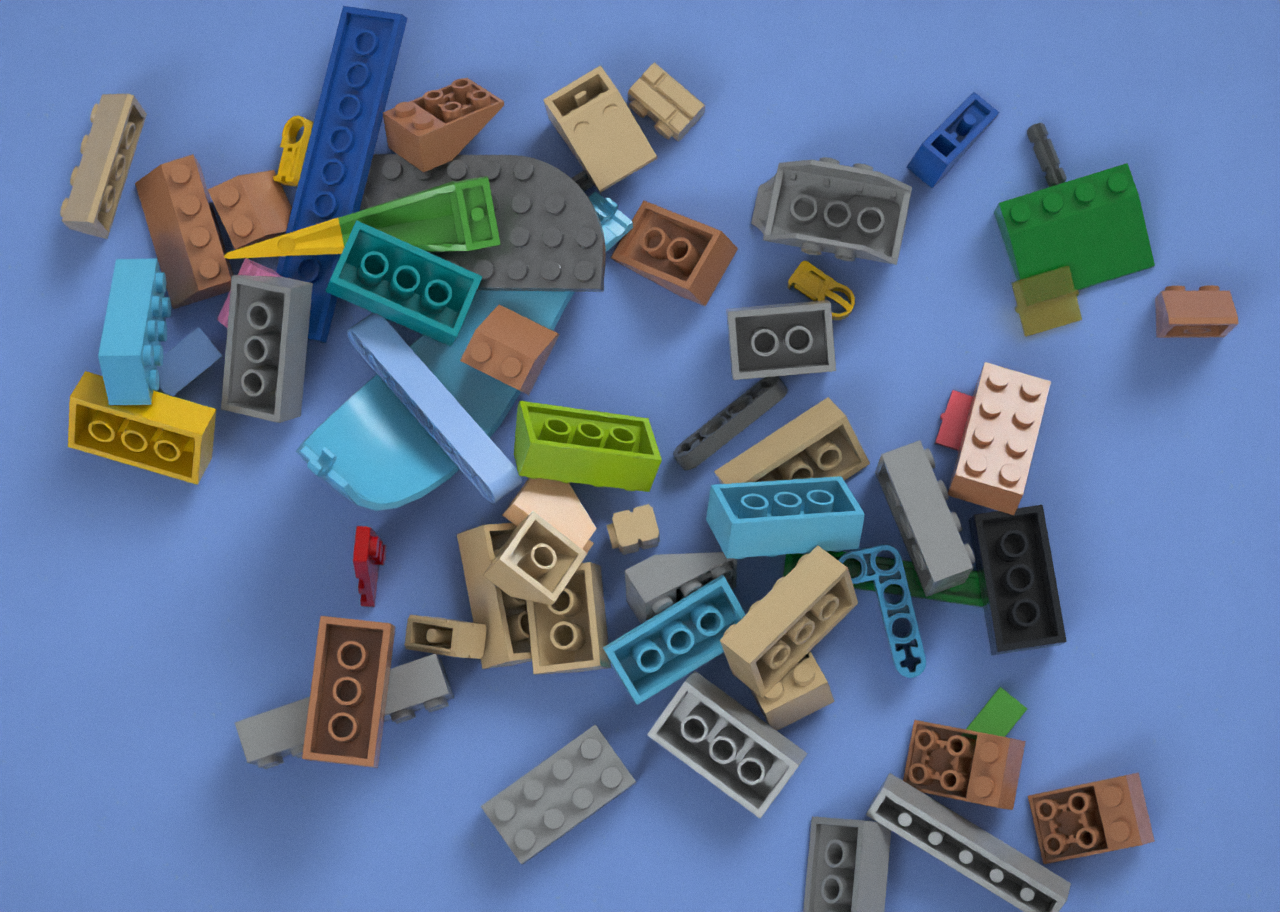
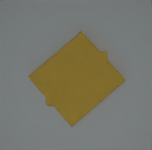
[1011,266,1082,336]

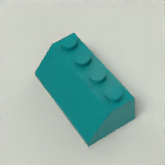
[325,220,483,347]

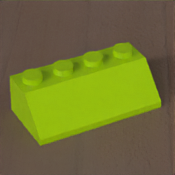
[514,401,662,492]

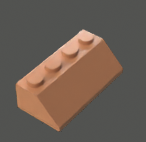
[135,154,234,309]

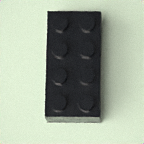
[968,505,1067,656]

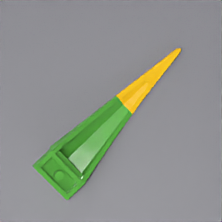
[224,176,501,259]

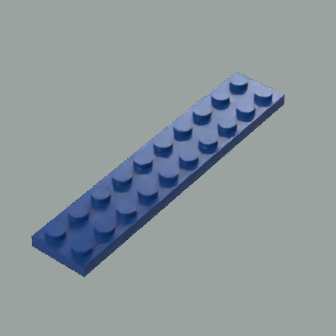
[276,6,408,343]

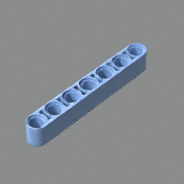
[347,313,522,503]

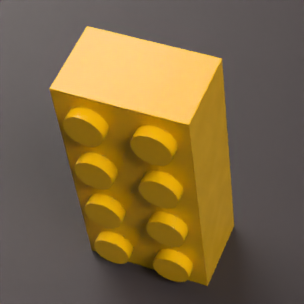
[68,371,216,485]

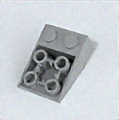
[625,552,737,624]

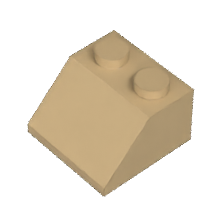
[483,511,587,605]

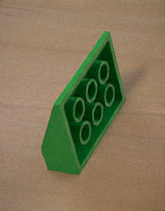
[994,163,1155,307]

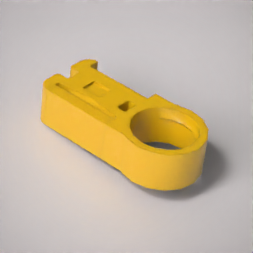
[273,115,314,186]
[787,261,855,320]

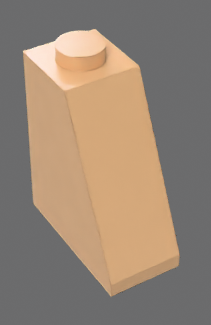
[502,478,597,553]

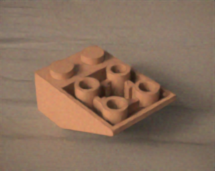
[383,78,504,172]
[903,720,1026,810]
[1028,772,1155,865]

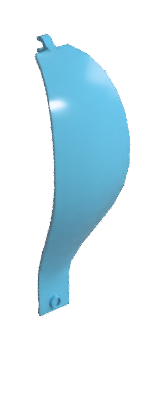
[296,191,633,511]

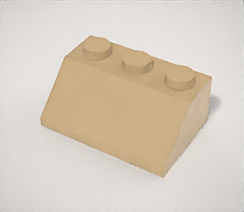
[526,562,611,675]

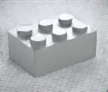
[726,300,836,380]

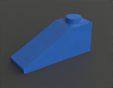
[906,92,1000,188]

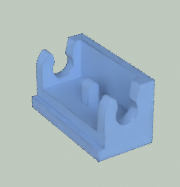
[157,327,223,397]

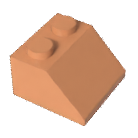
[208,170,292,259]
[1155,285,1238,338]
[460,304,560,395]

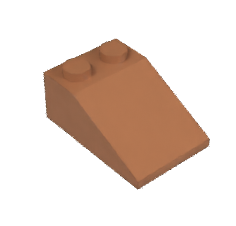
[611,200,738,306]

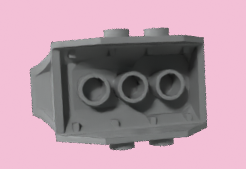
[751,157,912,265]

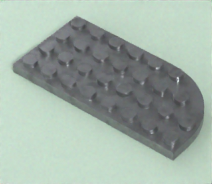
[359,154,606,292]

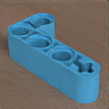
[837,544,926,678]

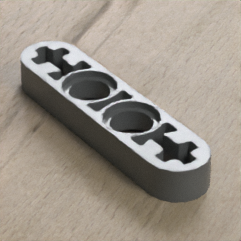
[673,376,788,470]

